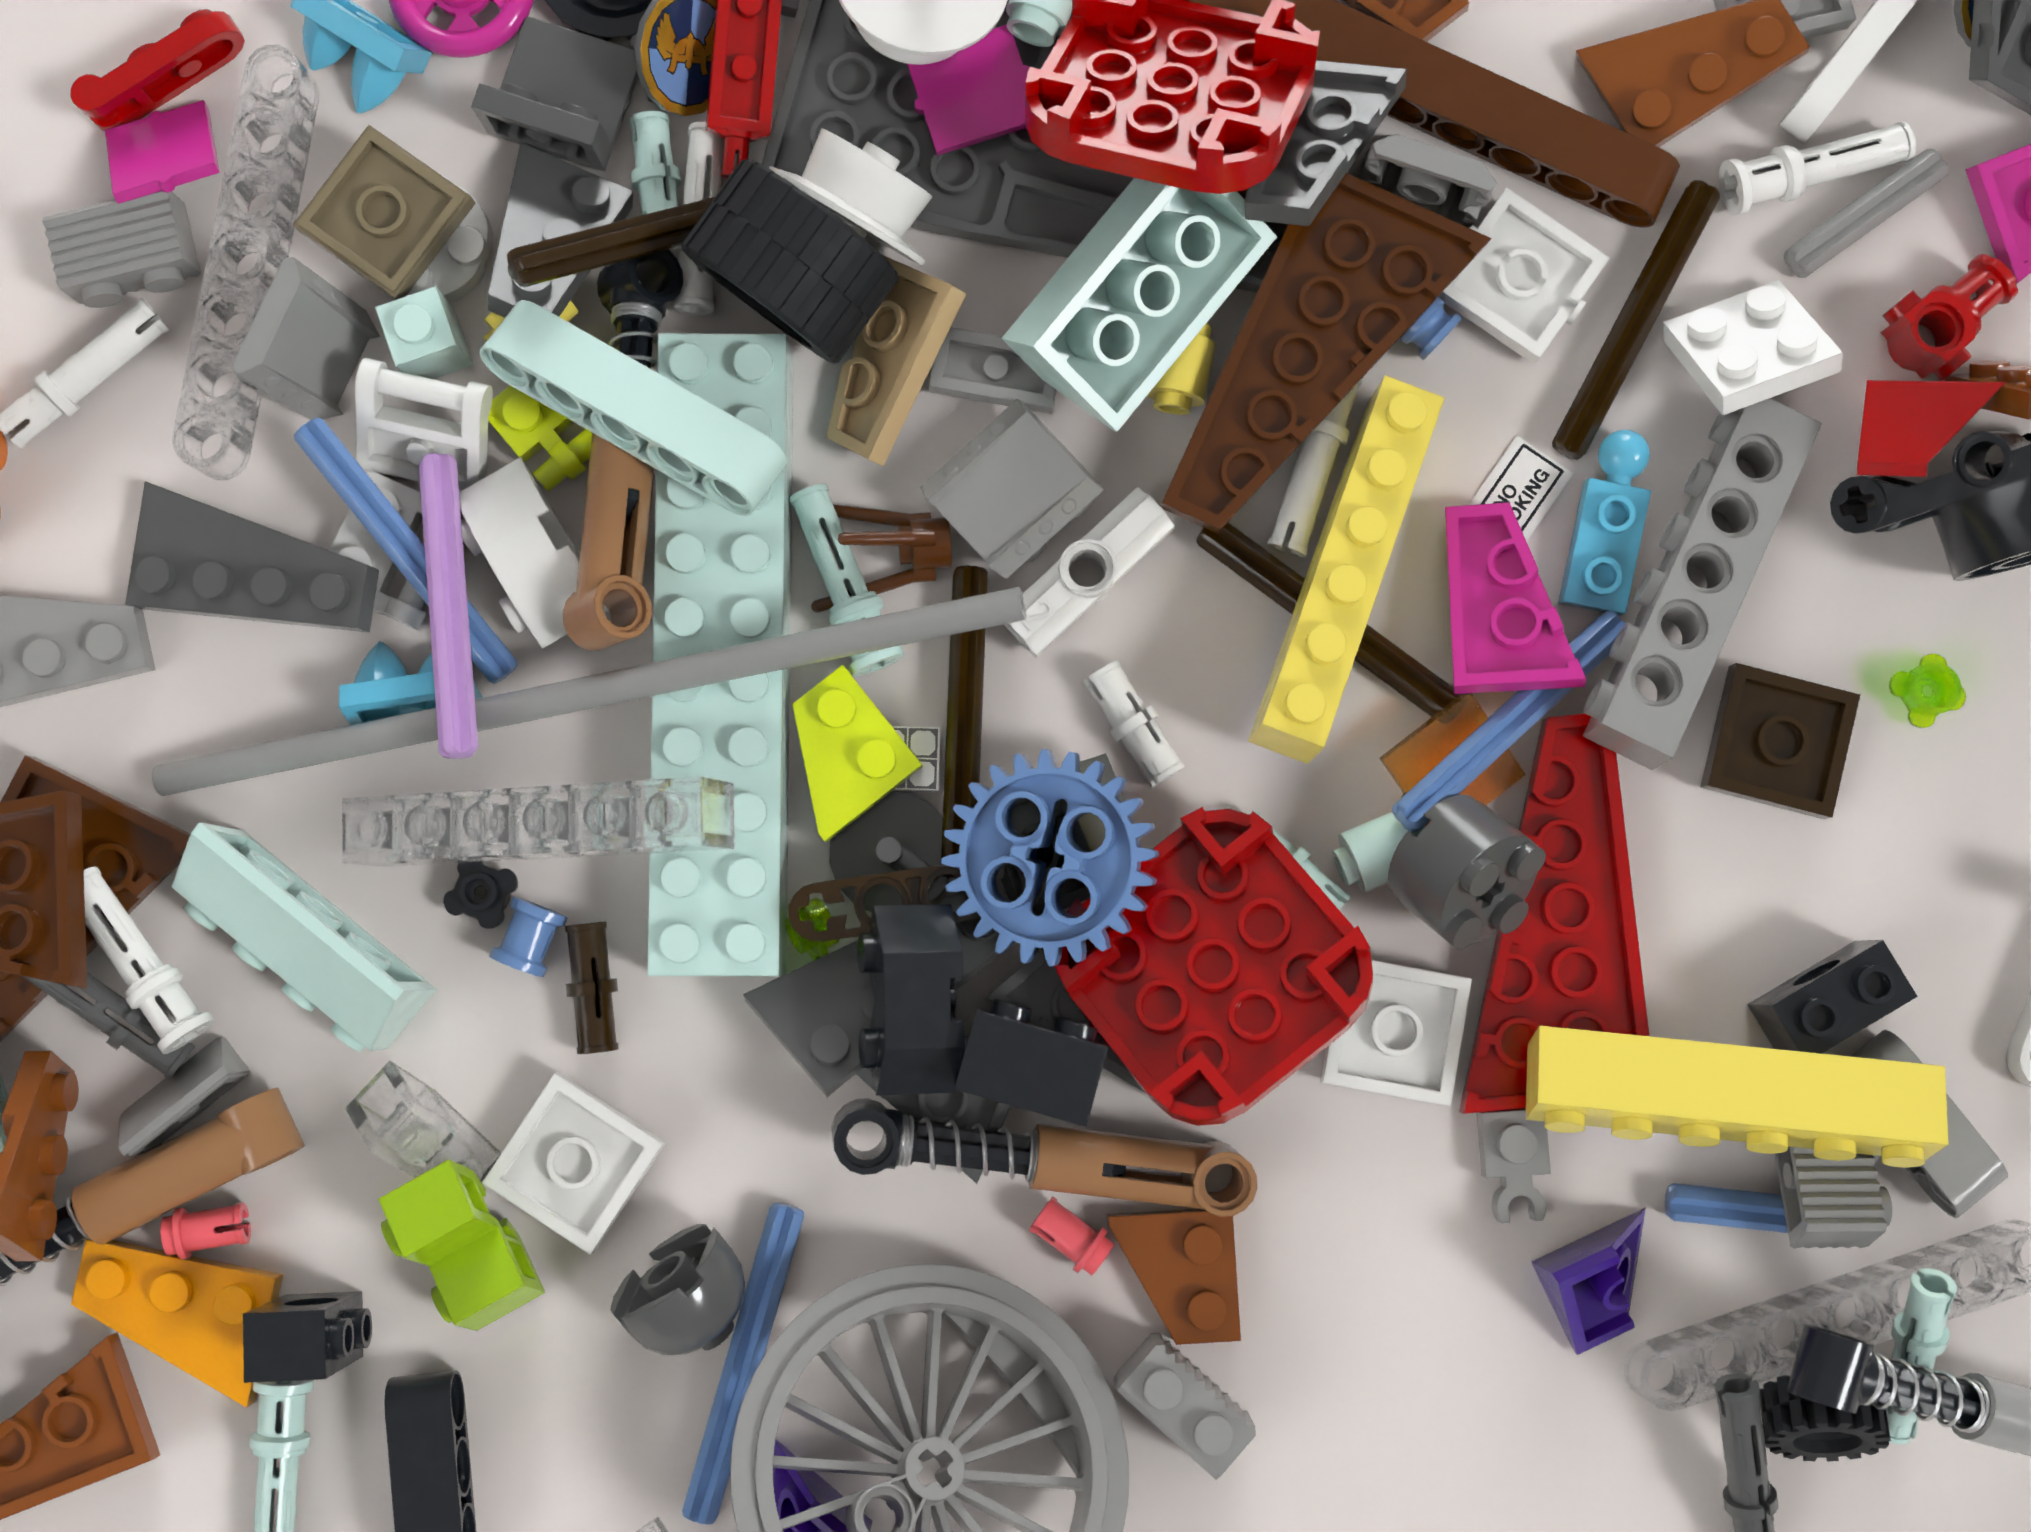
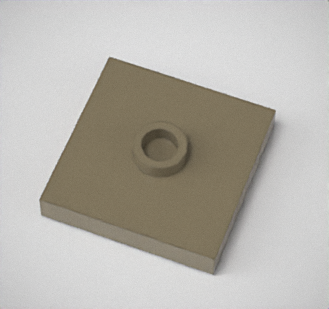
[293,125,476,300]

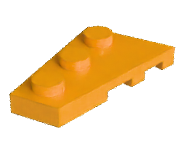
[71,1239,283,1408]

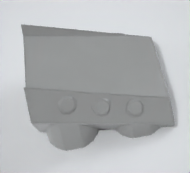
[1358,134,1497,227]
[231,257,380,420]
[920,398,1104,579]

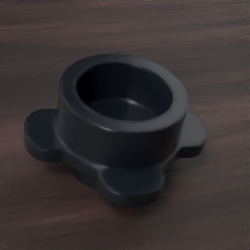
[443,855,518,929]

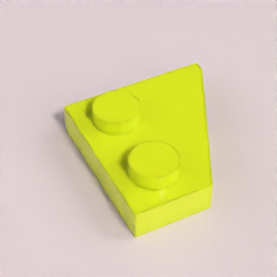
[792,665,923,843]

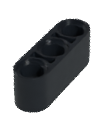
[384,1370,476,1532]

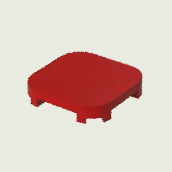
[1025,0,1320,194]
[1055,807,1373,1126]

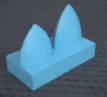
[290,0,433,114]
[339,641,483,725]

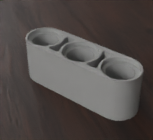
[1850,1029,2008,1218]

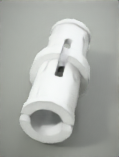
[1083,660,1185,789]

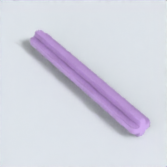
[419,453,478,759]

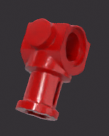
[1881,254,2018,381]

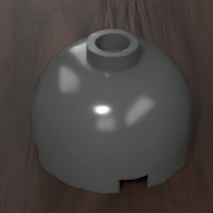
[610,1224,745,1355]

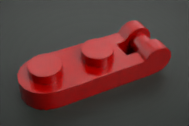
[70,9,245,131]

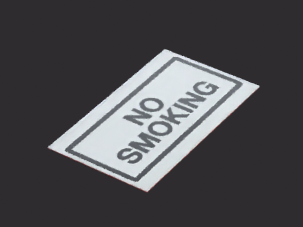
[1469,435,1573,542]

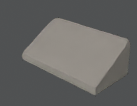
[118,1037,250,1156]

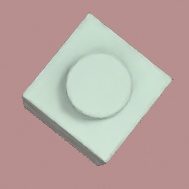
[375,286,474,379]

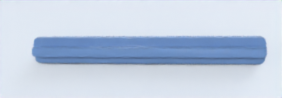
[294,417,518,684]
[1392,611,1626,832]
[682,1203,804,1525]

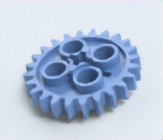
[941,749,1159,966]

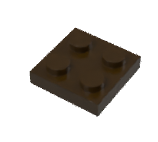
[1700,663,1860,819]

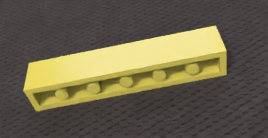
[1248,375,1445,764]
[1526,1026,1949,1168]

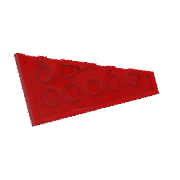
[1459,714,1650,1114]

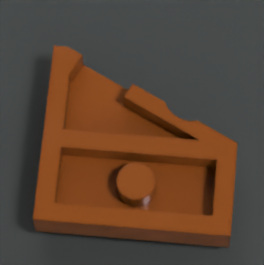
[1107,1209,1241,1345]

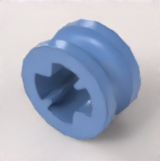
[1400,297,1462,360]

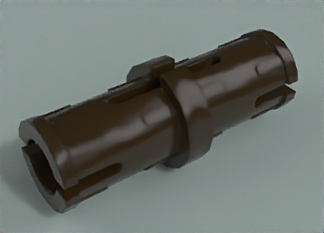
[565,921,619,1054]

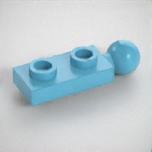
[1558,430,1651,616]

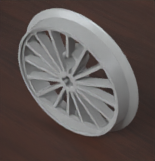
[730,1264,1129,1532]

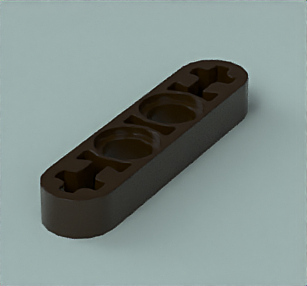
[788,863,1042,942]

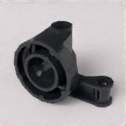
[1830,431,2031,581]

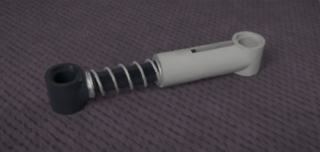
[1787,1324,2031,1456]

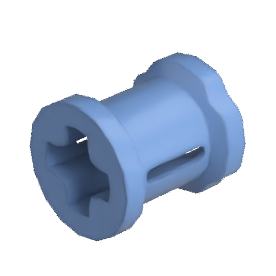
[489,896,568,977]

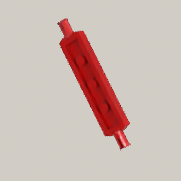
[705,0,782,178]

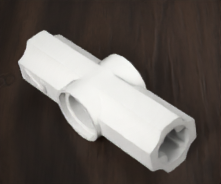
[1004,487,1175,658]

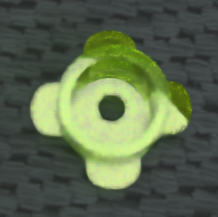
[1889,654,1966,728]
[784,897,840,961]

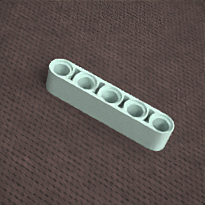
[479,300,788,516]

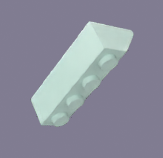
[1001,178,1277,431]
[172,822,437,1052]

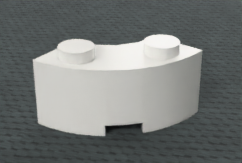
[459,457,609,649]

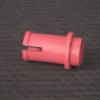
[1028,1196,1114,1276]
[160,1202,251,1260]

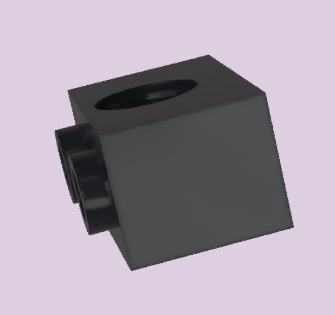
[1747,940,1918,1054]
[243,1291,372,1383]

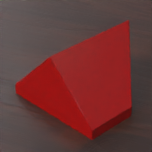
[1857,380,2006,477]

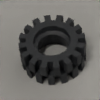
[1759,1375,1891,1462]

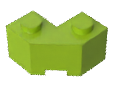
[378,1159,545,1331]

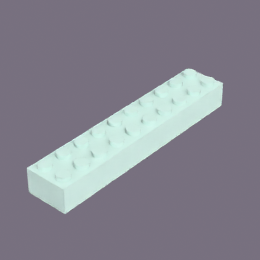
[647,333,793,976]

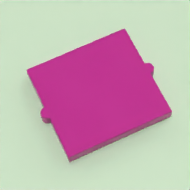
[906,24,1029,156]
[105,100,220,204]

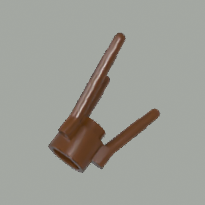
[811,504,952,613]

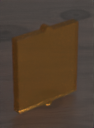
[1379,693,1526,826]

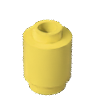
[1147,323,1216,415]

